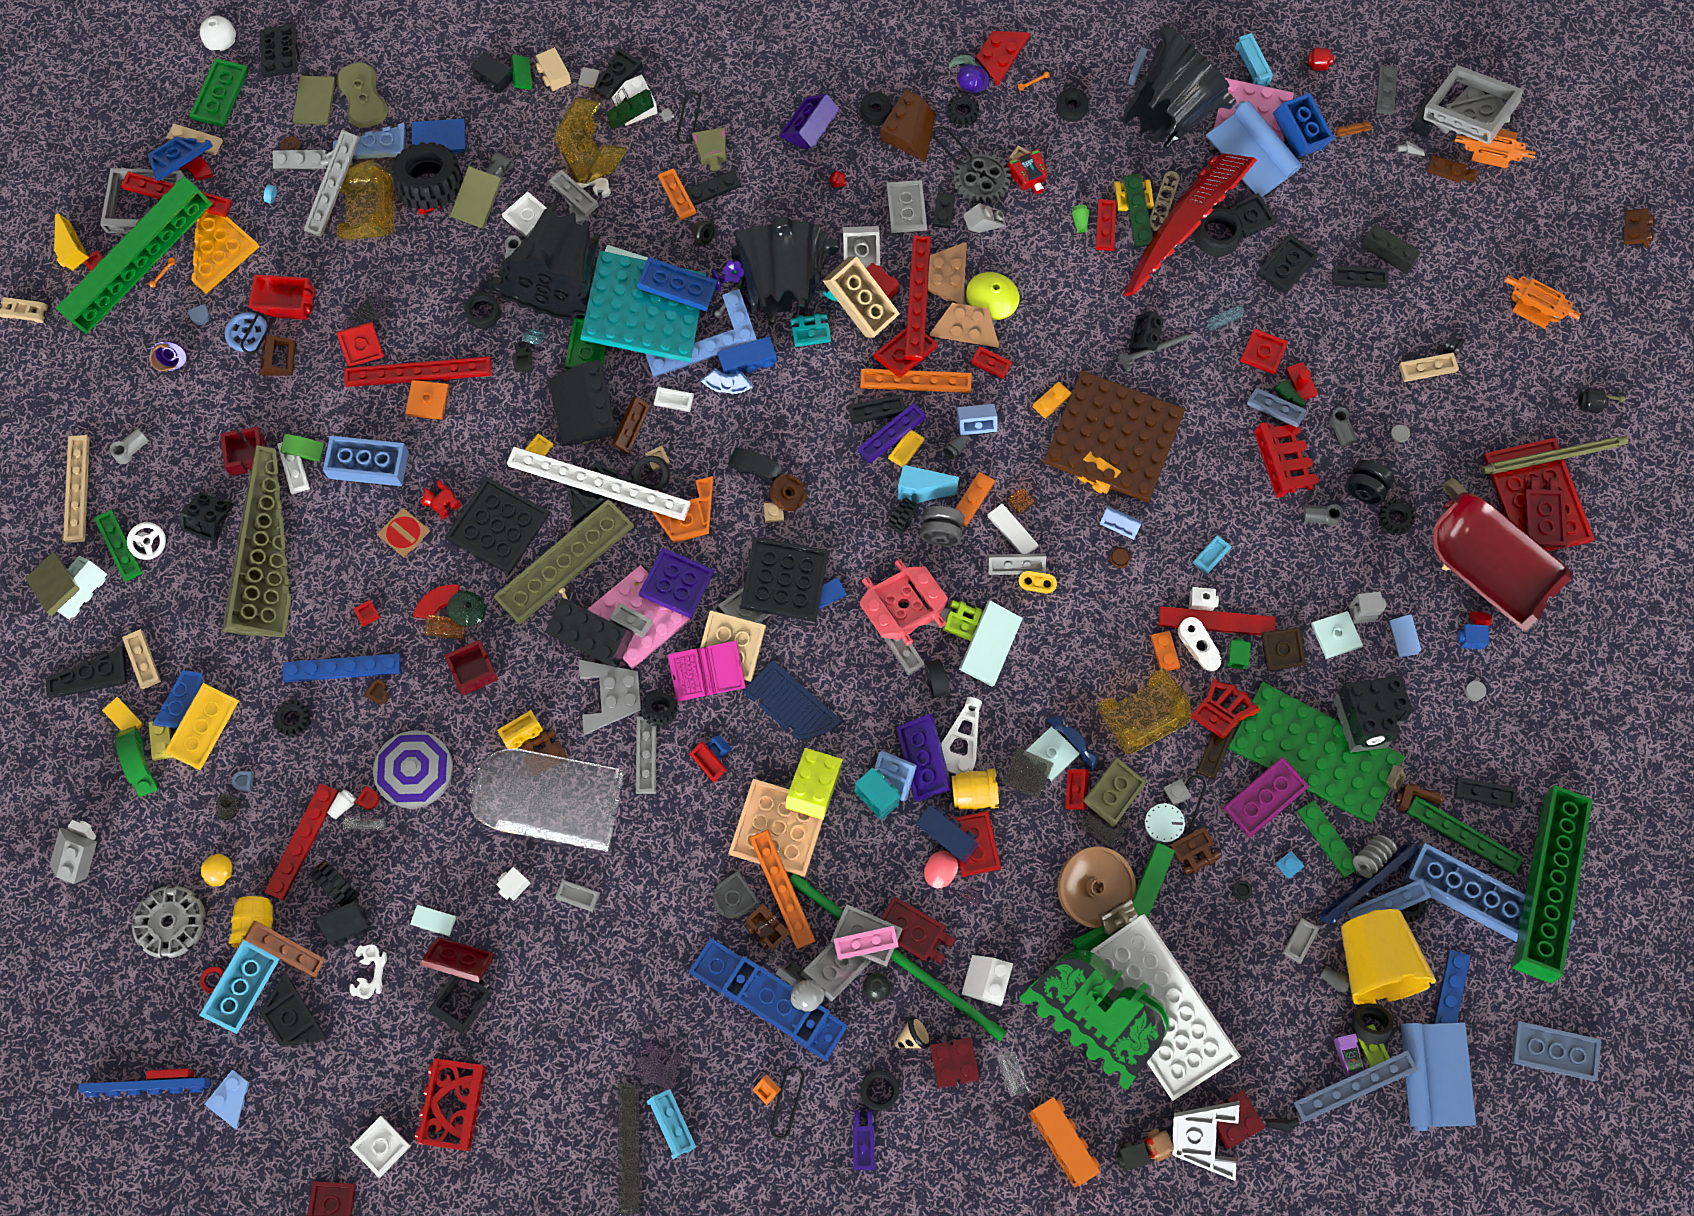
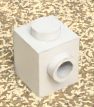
[1189,587,1219,611]
[496,867,530,901]

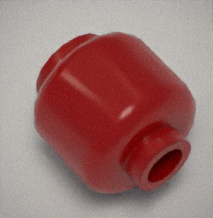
[1308,47,1334,71]

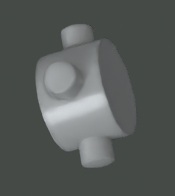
[659,108,674,123]

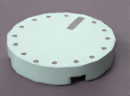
[1145,803,1185,844]

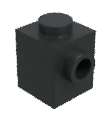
[1116,1141,1151,1171]

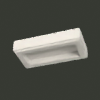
[654,387,694,412]

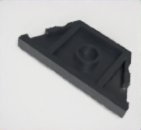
[566,462,633,524]
[260,973,328,1048]

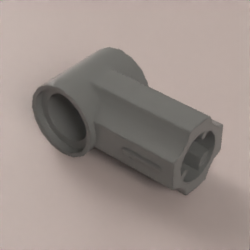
[485,152,514,178]
[1328,407,1357,446]
[1303,504,1343,526]

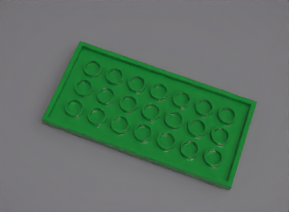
[1228,682,1405,825]

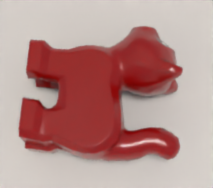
[420,480,461,520]

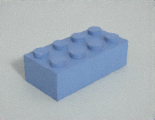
[323,436,409,486]

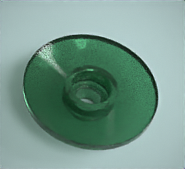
[447,591,486,627]

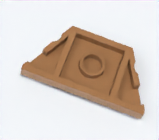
[928,242,967,304]
[930,303,999,348]

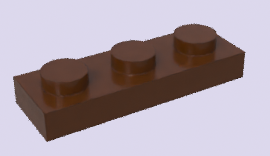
[611,396,650,454]

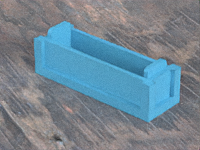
[1235,33,1273,86]
[647,1089,696,1159]

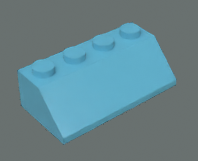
[199,940,280,1034]

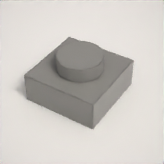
[1164,779,1191,806]

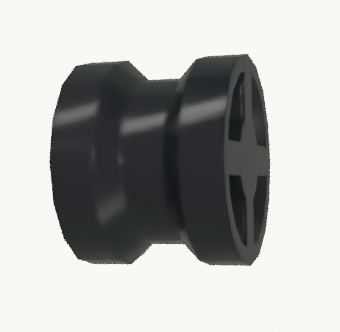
[1443,333,1465,356]

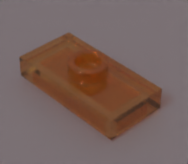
[425,615,466,640]

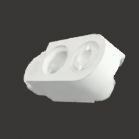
[1178,617,1221,671]

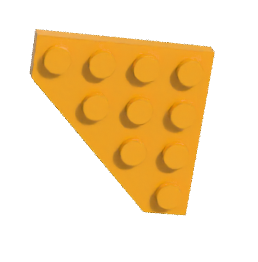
[192,212,259,294]

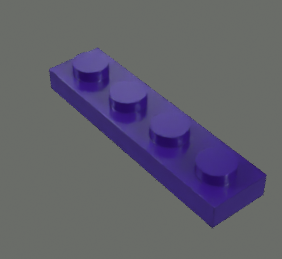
[857,403,926,464]

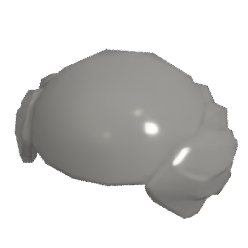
[791,979,825,1012]

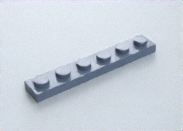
[1293,1050,1418,1123]

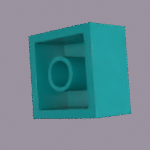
[855,767,900,821]

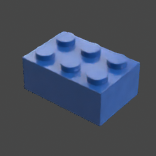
[1273,93,1335,159]

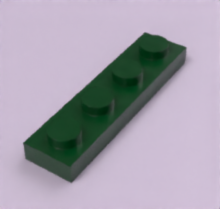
[1122,174,1153,247]

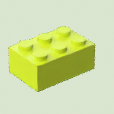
[786,748,843,820]

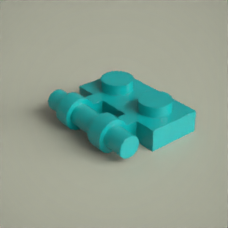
[791,313,831,347]

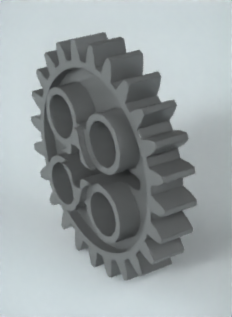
[953,151,1011,205]

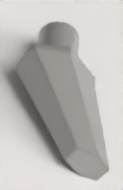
[1396,141,1425,156]

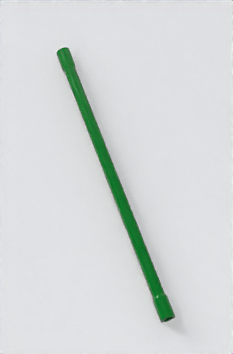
[790,874,1007,1042]

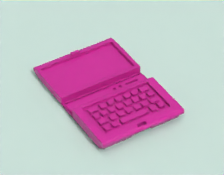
[668,641,746,702]

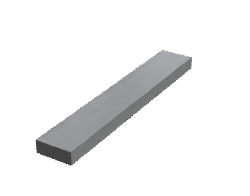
[304,130,360,237]

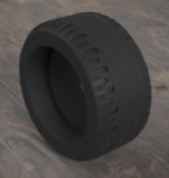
[1194,207,1243,257]

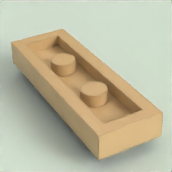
[166,123,223,156]
[1399,353,1459,382]
[122,629,161,689]

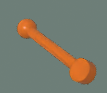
[1018,71,1050,91]
[149,258,176,288]

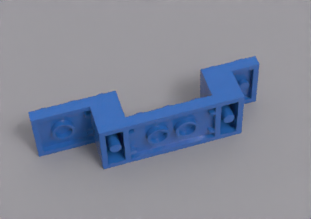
[688,938,848,1062]

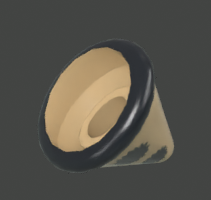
[894,1017,930,1049]

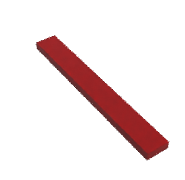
[905,235,931,361]
[344,356,492,387]

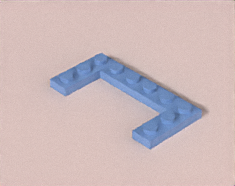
[645,289,757,377]

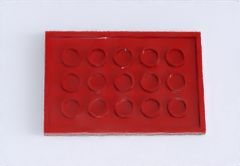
[1483,438,1595,552]

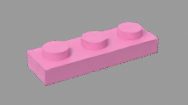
[834,926,898,960]

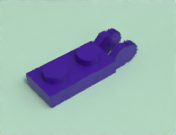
[853,1109,875,1170]

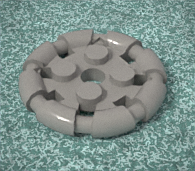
[132,886,206,958]

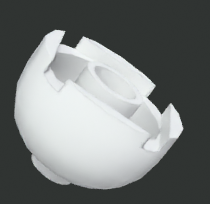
[200,15,236,51]

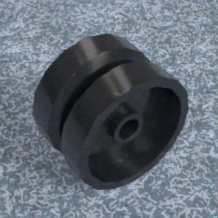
[1345,460,1395,506]

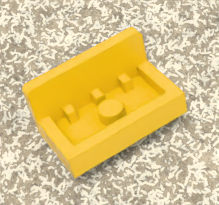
[497,710,543,751]

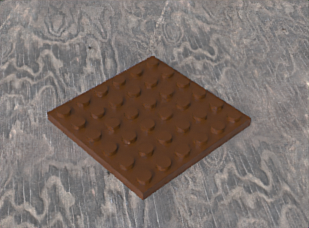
[1043,371,1185,503]

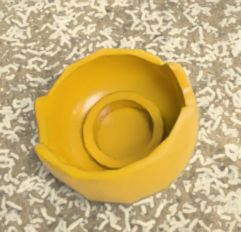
[201,854,233,887]

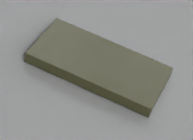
[25,552,80,616]

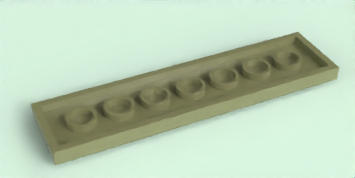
[494,499,634,625]

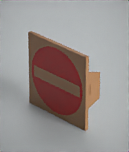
[376,508,430,558]

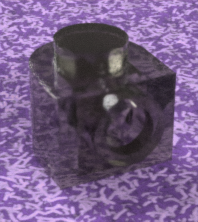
[216,793,240,820]

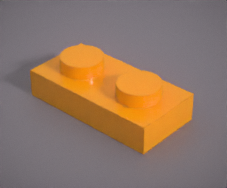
[1033,382,1072,419]

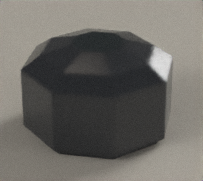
[1232,880,1252,901]

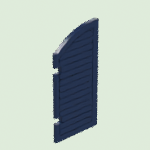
[743,660,842,742]

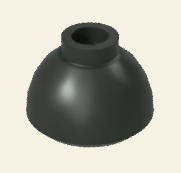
[691,220,715,245]
[862,973,891,1002]

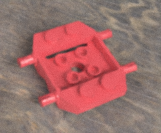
[860,559,948,646]

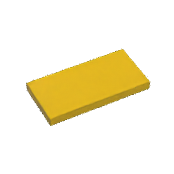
[164,683,239,770]

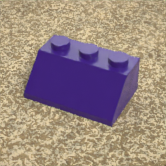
[778,94,839,149]

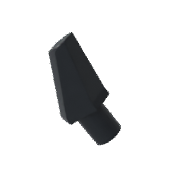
[1264,1117,1300,1133]

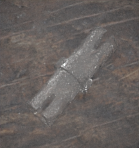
[343,816,386,833]

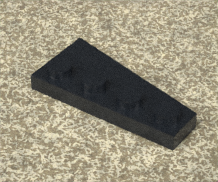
[45,645,128,699]

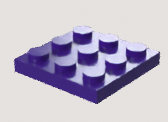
[638,547,715,618]

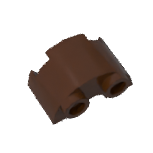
[744,904,790,950]

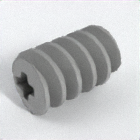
[1353,835,1397,878]

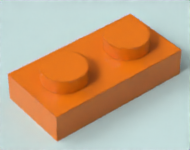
[1150,631,1180,672]

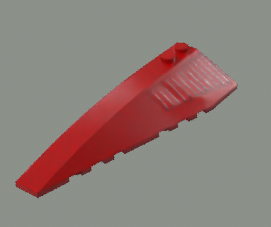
[1123,153,1257,297]

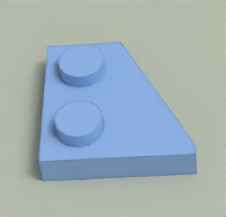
[874,751,917,801]
[205,1070,250,1129]

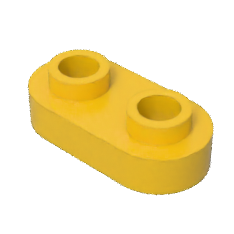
[1019,571,1057,594]

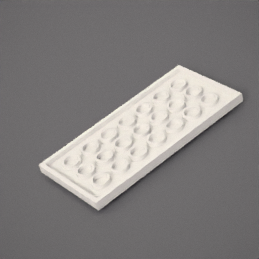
[1090,914,1241,1101]

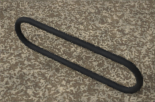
[676,92,701,144]
[933,126,973,166]
[240,312,276,354]
[1178,775,1206,839]
[770,1067,805,1139]

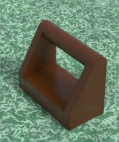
[259,335,296,376]

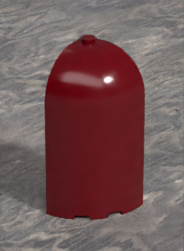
[1433,492,1574,632]

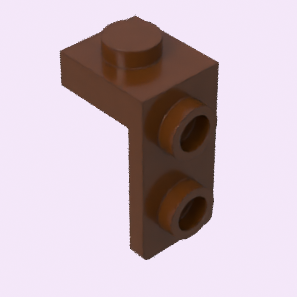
[1395,783,1445,812]

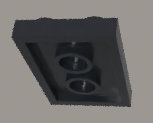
[1257,234,1319,295]

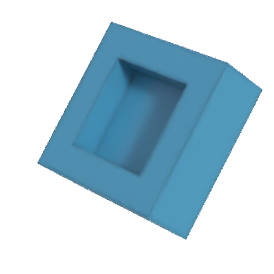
[1275,851,1305,880]

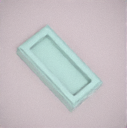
[410,905,456,936]

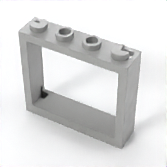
[1424,65,1523,144]
[100,167,186,234]

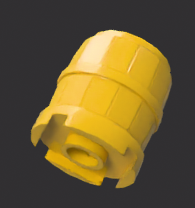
[952,768,999,810]
[229,896,273,948]

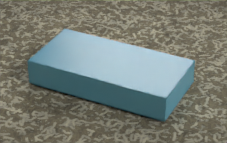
[1193,535,1232,575]

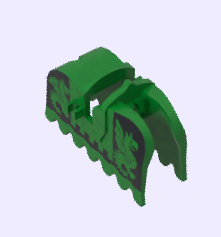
[1019,950,1170,1090]

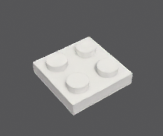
[502,191,547,237]
[350,1116,411,1178]

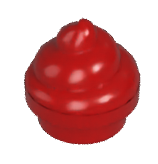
[828,170,847,188]

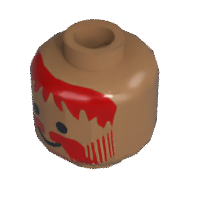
[1143,1128,1174,1162]

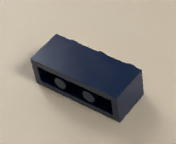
[915,805,979,863]

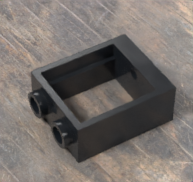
[427,975,494,1035]

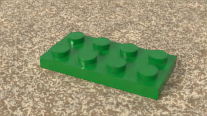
[189,58,249,127]

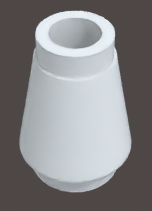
[327,789,356,819]

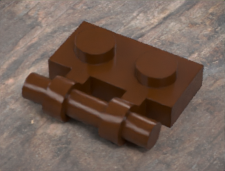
[518,729,568,776]
[1169,826,1221,876]

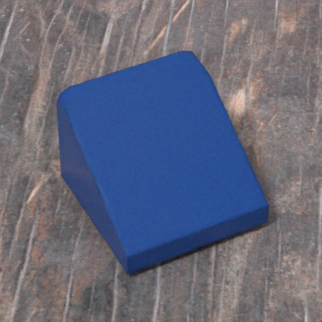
[707,735,732,760]

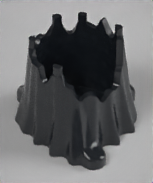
[1121,25,1236,149]
[488,203,600,320]
[731,217,841,324]

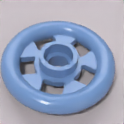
[225,312,269,352]

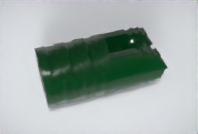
[1274,379,1307,408]

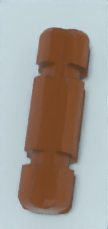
[1336,121,1371,137]

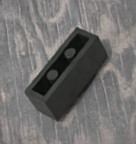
[1361,223,1421,275]

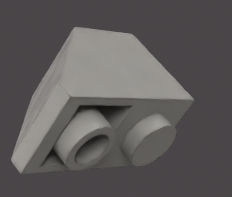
[963,203,1006,233]

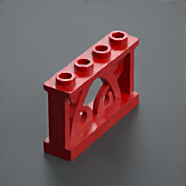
[415,1058,486,1152]

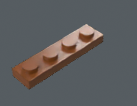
[243,921,325,978]

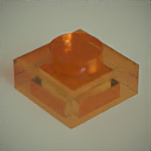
[1008,487,1035,514]

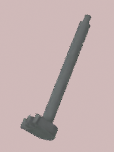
[1119,333,1193,373]

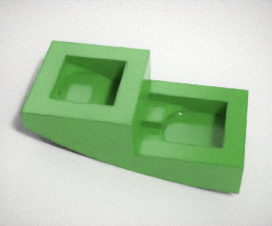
[280,434,325,461]

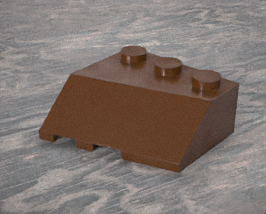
[880,89,936,162]

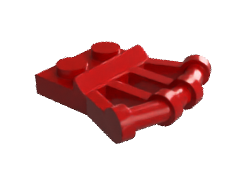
[1191,678,1260,739]

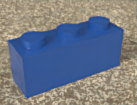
[717,336,777,374]

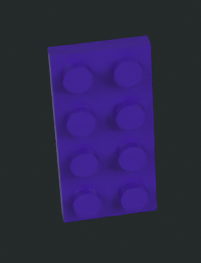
[896,714,953,802]

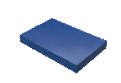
[412,119,466,153]

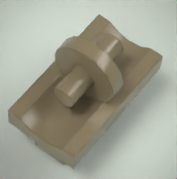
[1098,899,1138,935]

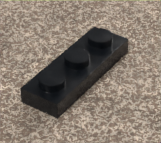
[685,170,741,206]
[1332,266,1389,289]
[848,394,906,425]
[1454,777,1518,809]

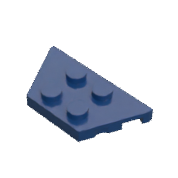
[147,137,213,181]

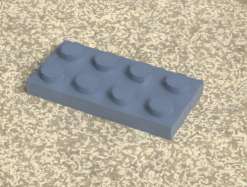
[1511,1021,1601,1082]

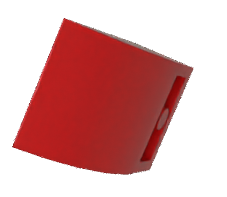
[248,274,315,320]

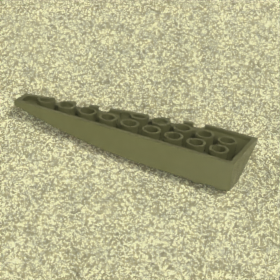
[222,445,291,637]

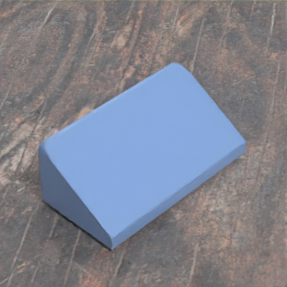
[1389,615,1421,657]

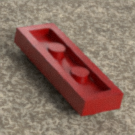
[1095,199,1116,251]

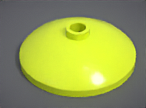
[966,272,1020,320]

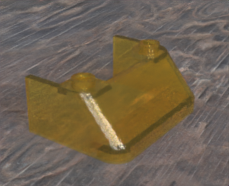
[555,97,627,184]

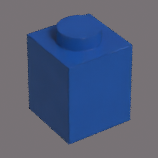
[1457,624,1489,650]

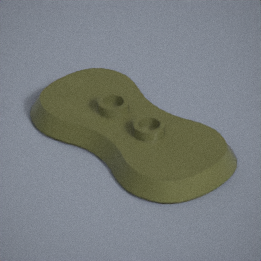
[337,62,388,128]

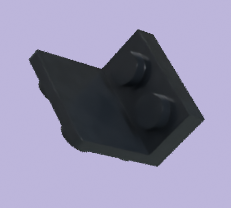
[180,492,233,542]

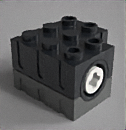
[1333,676,1413,753]

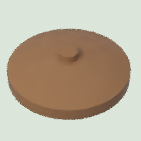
[1058,847,1136,928]

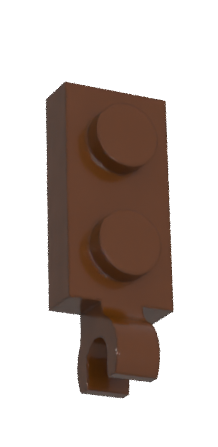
[1426,155,1479,183]

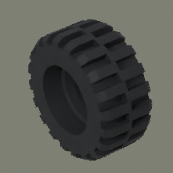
[390,142,463,210]

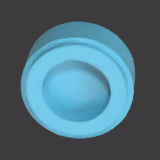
[264,184,277,204]

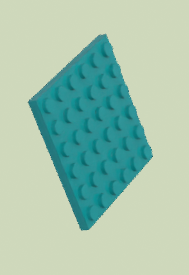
[580,250,706,363]

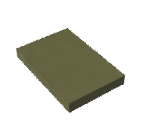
[293,76,336,125]
[450,166,503,229]
[1083,757,1147,826]

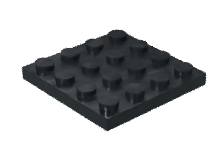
[445,477,550,575]
[740,537,829,622]

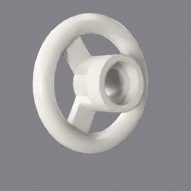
[127,522,166,560]

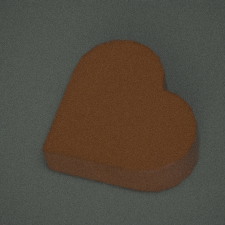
[364,679,389,705]

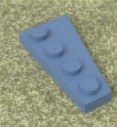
[333,123,406,159]

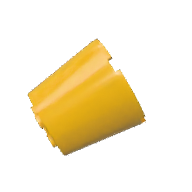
[1341,909,1436,1005]

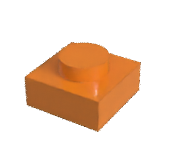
[753,1075,781,1105]

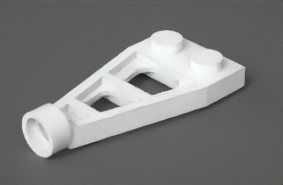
[941,697,982,775]

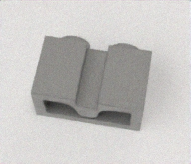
[1349,592,1386,624]

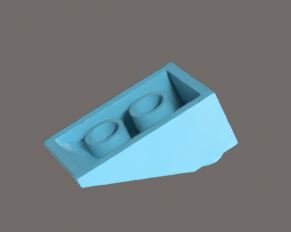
[897,465,959,503]

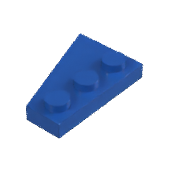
[152,670,203,729]

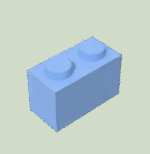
[957,404,997,435]

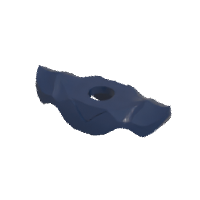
[1046,716,1099,771]

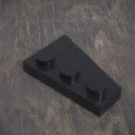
[594,47,643,100]

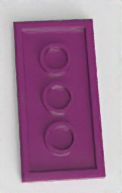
[1223,756,1310,838]

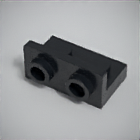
[1129,311,1164,351]

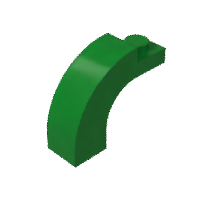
[115,725,158,797]

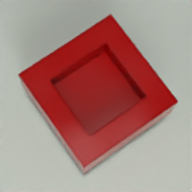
[353,600,380,627]

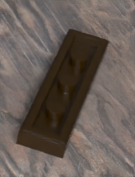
[1196,703,1243,780]

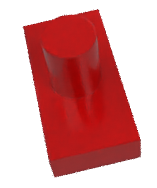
[1286,362,1318,400]

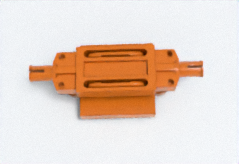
[1455,129,1536,168]
[1504,275,1581,329]

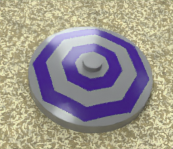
[373,731,453,809]

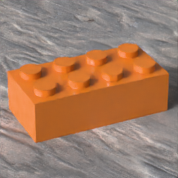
[1029,1097,1100,1188]

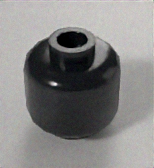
[1578,388,1609,413]

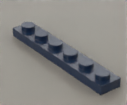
[1317,842,1419,923]

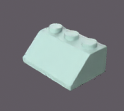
[57,556,107,619]

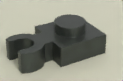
[513,341,533,372]

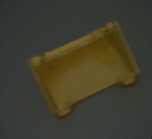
[336,160,394,240]
[1097,668,1192,755]

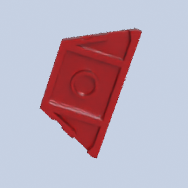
[976,31,1030,86]

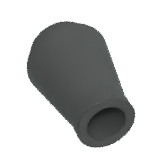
[943,434,969,459]
[1320,967,1350,993]

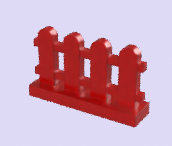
[1254,422,1319,498]

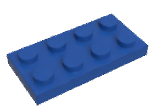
[637,257,718,312]

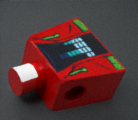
[1007,149,1047,195]

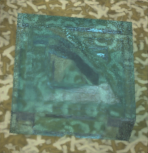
[522,329,546,345]

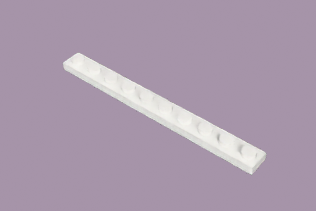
[507,447,691,521]

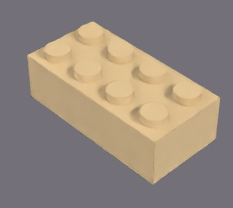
[822,256,900,337]

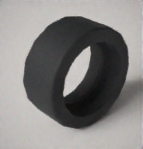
[464,292,501,329]
[633,455,670,491]
[924,659,949,698]
[1351,1003,1394,1045]
[860,1070,900,1111]

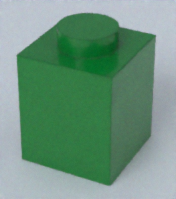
[1226,639,1251,670]

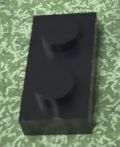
[933,193,955,229]

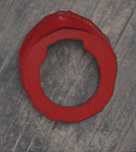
[199,967,224,994]

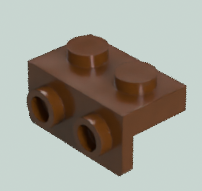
[1624,208,1655,248]

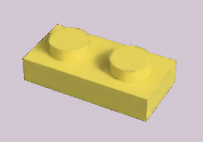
[149,721,172,761]

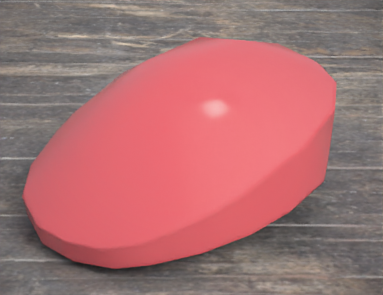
[924,851,958,888]

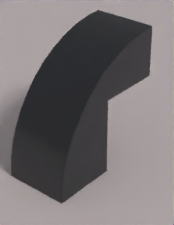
[728,448,784,484]

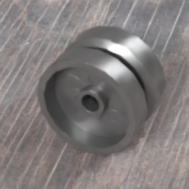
[920,506,964,546]

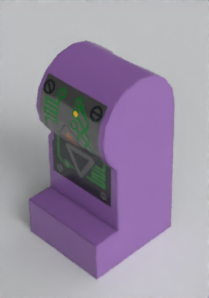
[1333,1034,1364,1076]

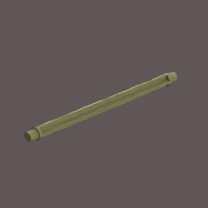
[1482,436,1628,475]

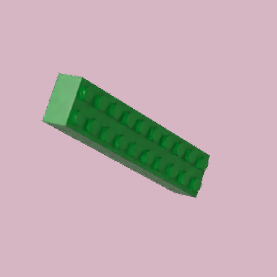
[55,176,212,334]
[1512,785,1593,984]

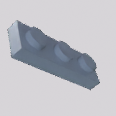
[1247,388,1307,428]

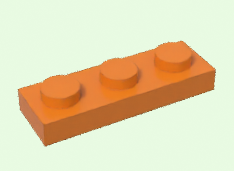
[658,168,696,220]
[955,472,995,527]

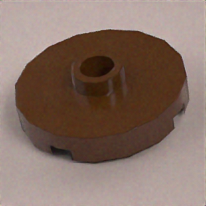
[770,474,807,511]

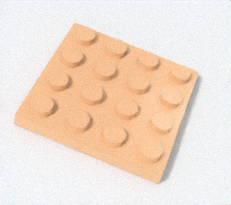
[728,779,823,878]

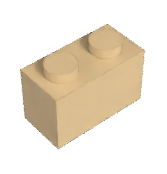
[535,47,571,91]

